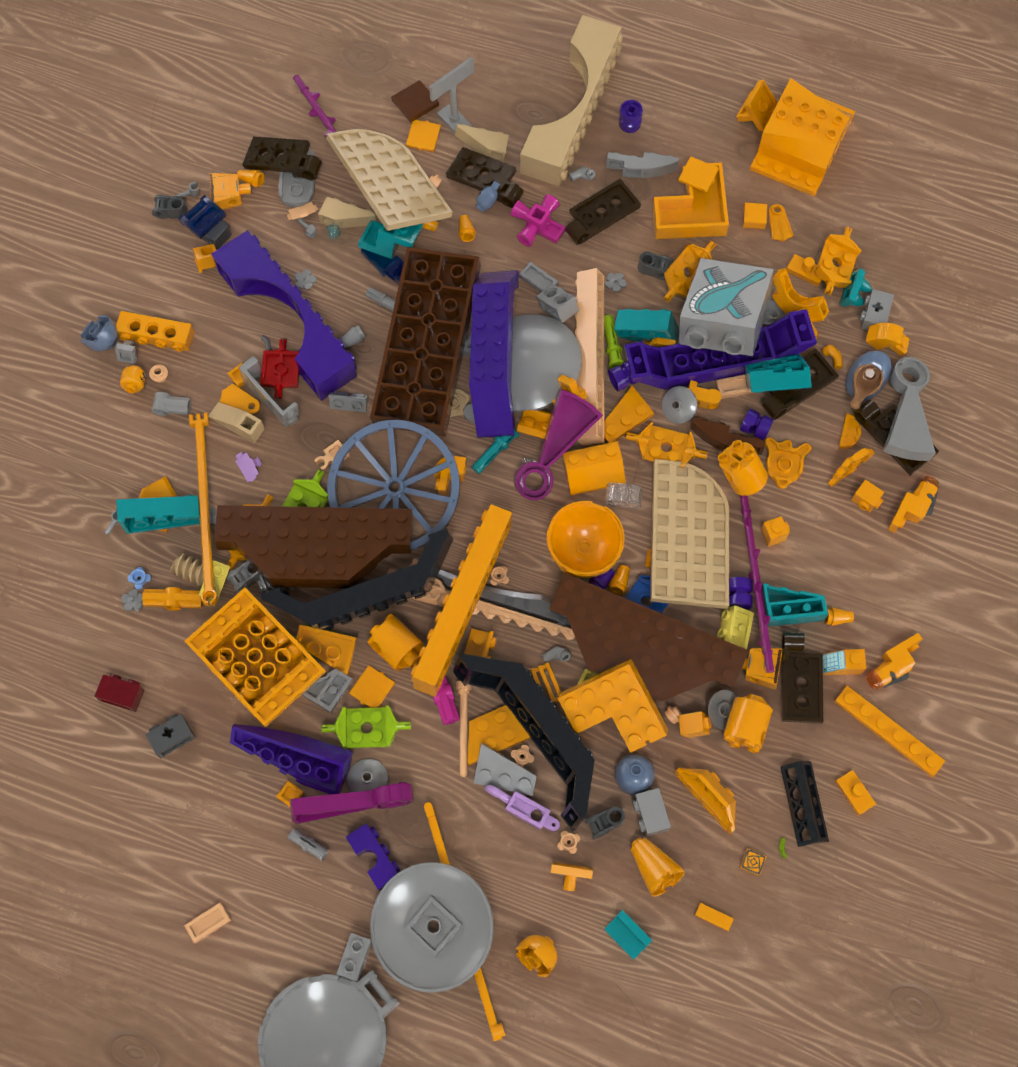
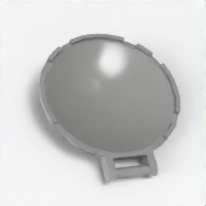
[463,314,582,412]
[257,970,400,1067]

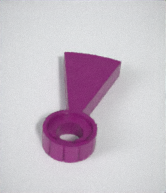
[514,389,603,500]
[290,782,414,824]

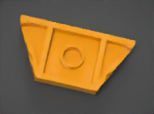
[468,705,530,766]

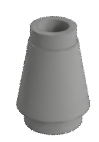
[340,325,366,350]

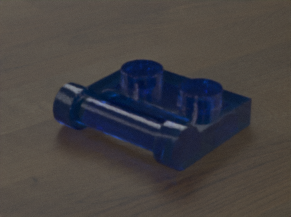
[178,195,226,239]

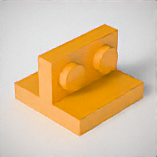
[736,80,778,131]

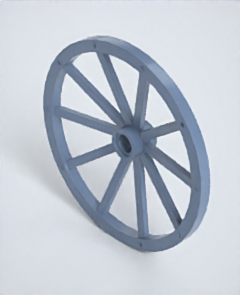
[327,420,460,551]

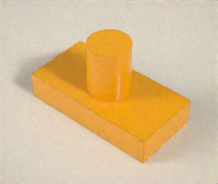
[786,254,822,287]
[835,770,876,816]
[551,862,593,891]

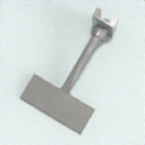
[429,57,474,139]

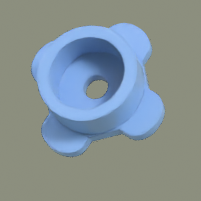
[128,567,151,590]

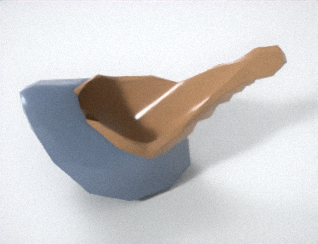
[846,351,892,410]

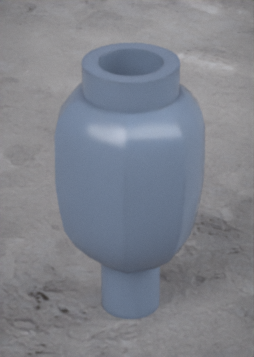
[475,180,500,212]

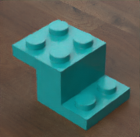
[358,220,424,259]

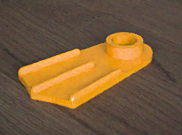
[769,204,794,242]
[220,384,260,414]

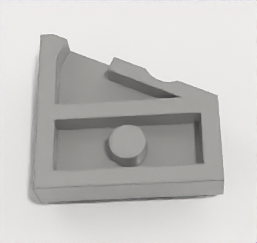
[302,669,353,713]

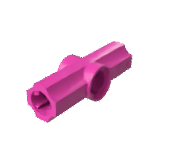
[433,675,460,725]

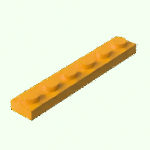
[834,686,945,778]

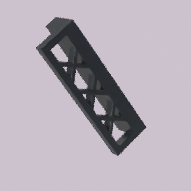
[781,761,829,847]

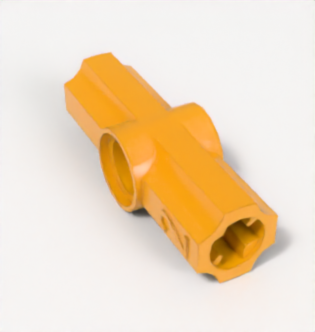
[142,587,204,611]

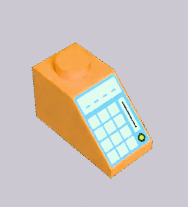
[823,649,866,675]

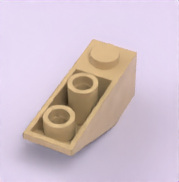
[455,124,509,162]
[318,197,377,229]
[208,402,265,444]

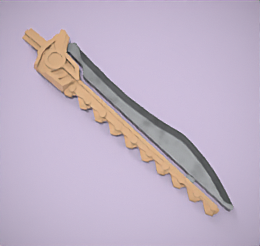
[387,558,575,640]

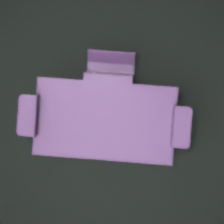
[235,452,262,482]

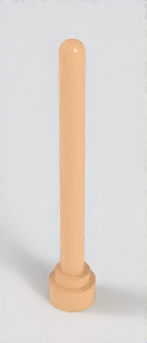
[456,681,472,777]

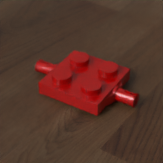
[260,339,299,399]

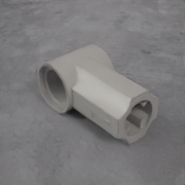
[152,392,191,416]

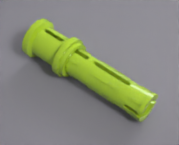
[604,315,624,369]

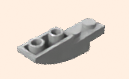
[606,152,679,178]

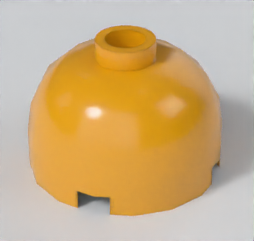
[515,934,558,977]

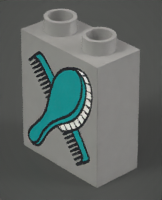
[679,258,774,356]

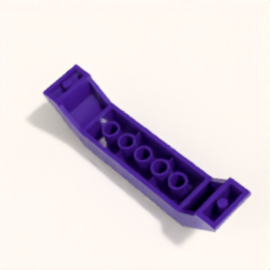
[469,270,519,438]
[624,309,817,390]

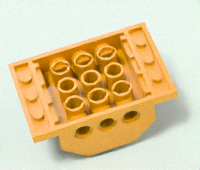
[750,78,856,197]
[185,587,326,728]

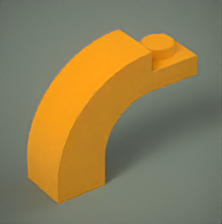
[772,268,830,322]

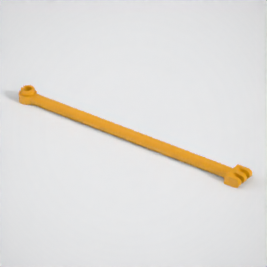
[189,412,218,606]
[424,802,505,1041]

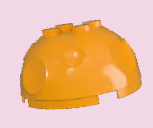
[546,501,625,578]

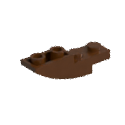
[690,418,766,455]

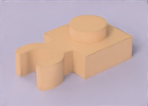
[314,440,350,472]

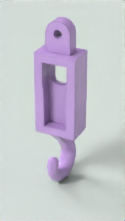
[485,785,560,832]

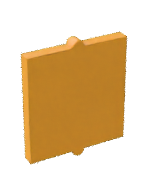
[406,120,441,152]
[678,156,719,193]
[349,665,395,708]

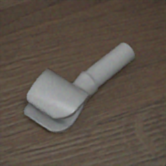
[175,182,199,197]
[298,218,317,239]
[104,510,118,535]

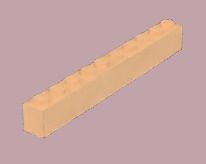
[575,268,604,446]

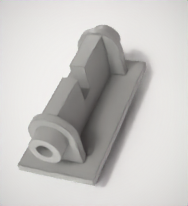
[329,391,368,412]

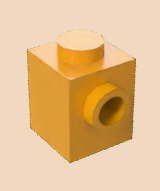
[851,479,884,513]
[761,516,790,547]
[679,712,712,738]

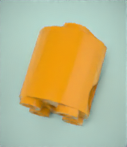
[717,440,768,496]
[367,614,424,672]
[723,694,773,754]

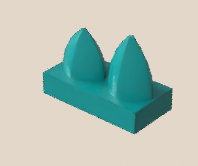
[839,268,873,307]

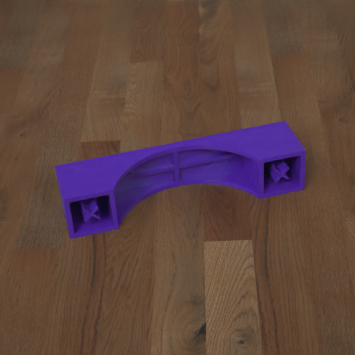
[211,230,357,401]

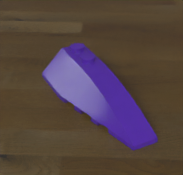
[230,724,353,795]

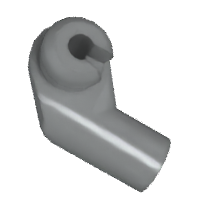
[568,166,595,181]
[541,646,572,663]

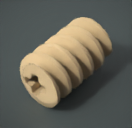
[170,553,204,586]

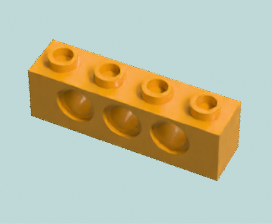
[116,311,195,352]

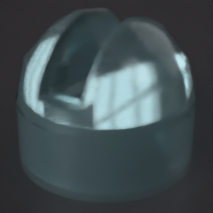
[326,224,341,240]

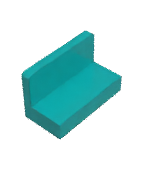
[605,910,653,959]

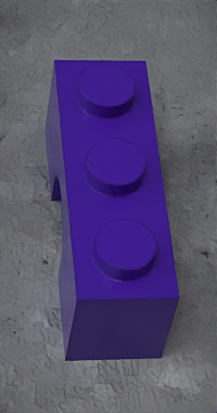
[346,823,401,892]

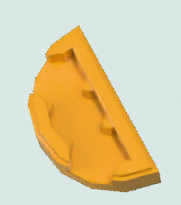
[838,413,861,449]

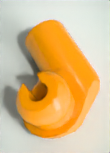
[822,344,843,370]

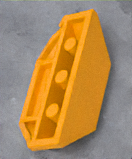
[674,768,736,835]

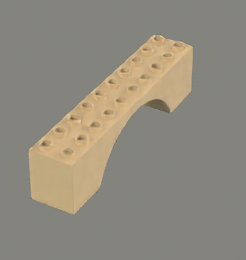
[520,15,623,187]

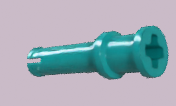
[471,430,519,475]

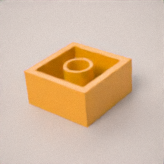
[743,203,767,229]

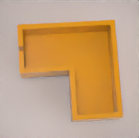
[652,162,729,239]
[557,659,668,753]

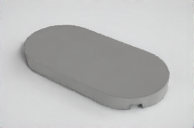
[279,149,315,208]

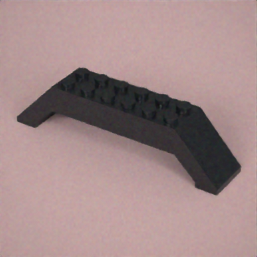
[261,528,454,631]
[453,654,595,832]

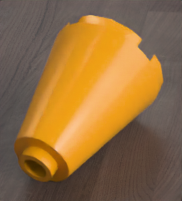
[630,837,685,897]

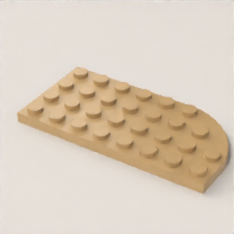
[326,129,452,231]
[650,459,729,609]

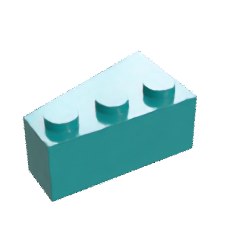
[614,309,679,344]
[745,353,812,393]
[762,583,828,627]

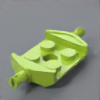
[282,469,328,507]
[321,705,411,749]

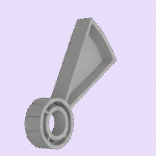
[883,357,936,461]

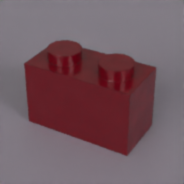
[94,674,145,712]

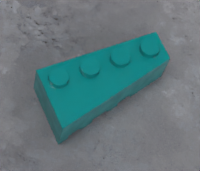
[116,495,200,534]

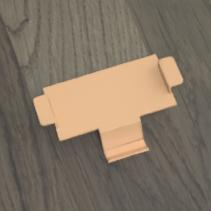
[287,202,318,220]

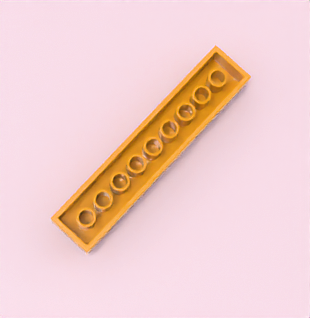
[411,504,512,697]

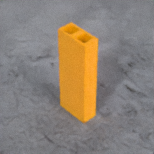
[694,903,734,932]

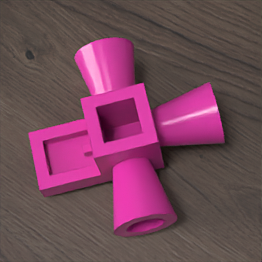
[511,194,566,247]

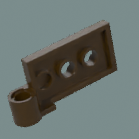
[242,136,322,181]
[445,147,524,208]
[565,179,641,245]
[762,348,839,420]
[854,400,939,476]
[782,632,824,724]

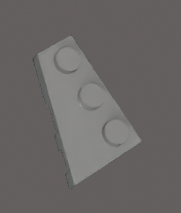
[473,743,537,796]

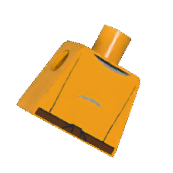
[209,173,251,212]
[742,648,782,690]

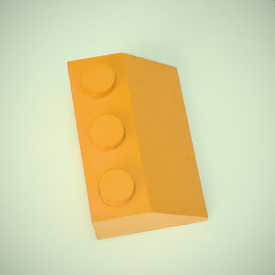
[562,441,626,496]

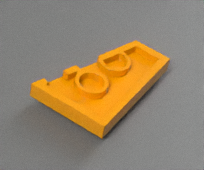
[604,386,654,443]
[296,625,357,676]

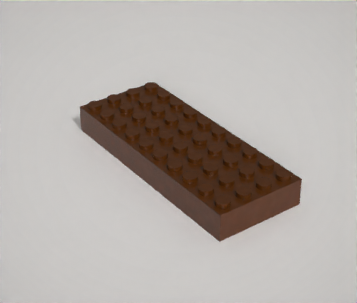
[370,247,481,436]

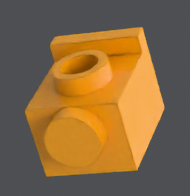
[193,244,216,273]

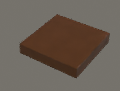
[391,80,439,123]

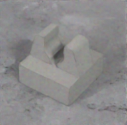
[115,340,137,364]

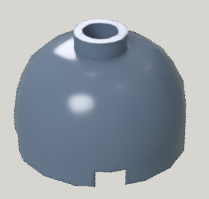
[81,315,118,352]
[614,754,655,795]

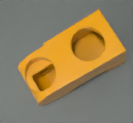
[688,380,722,410]

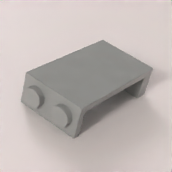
[239,356,300,428]

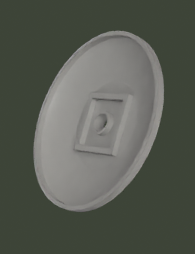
[370,863,494,992]

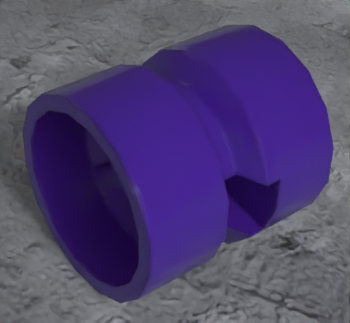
[619,100,643,133]
[608,361,638,392]
[740,409,774,441]
[729,577,753,610]

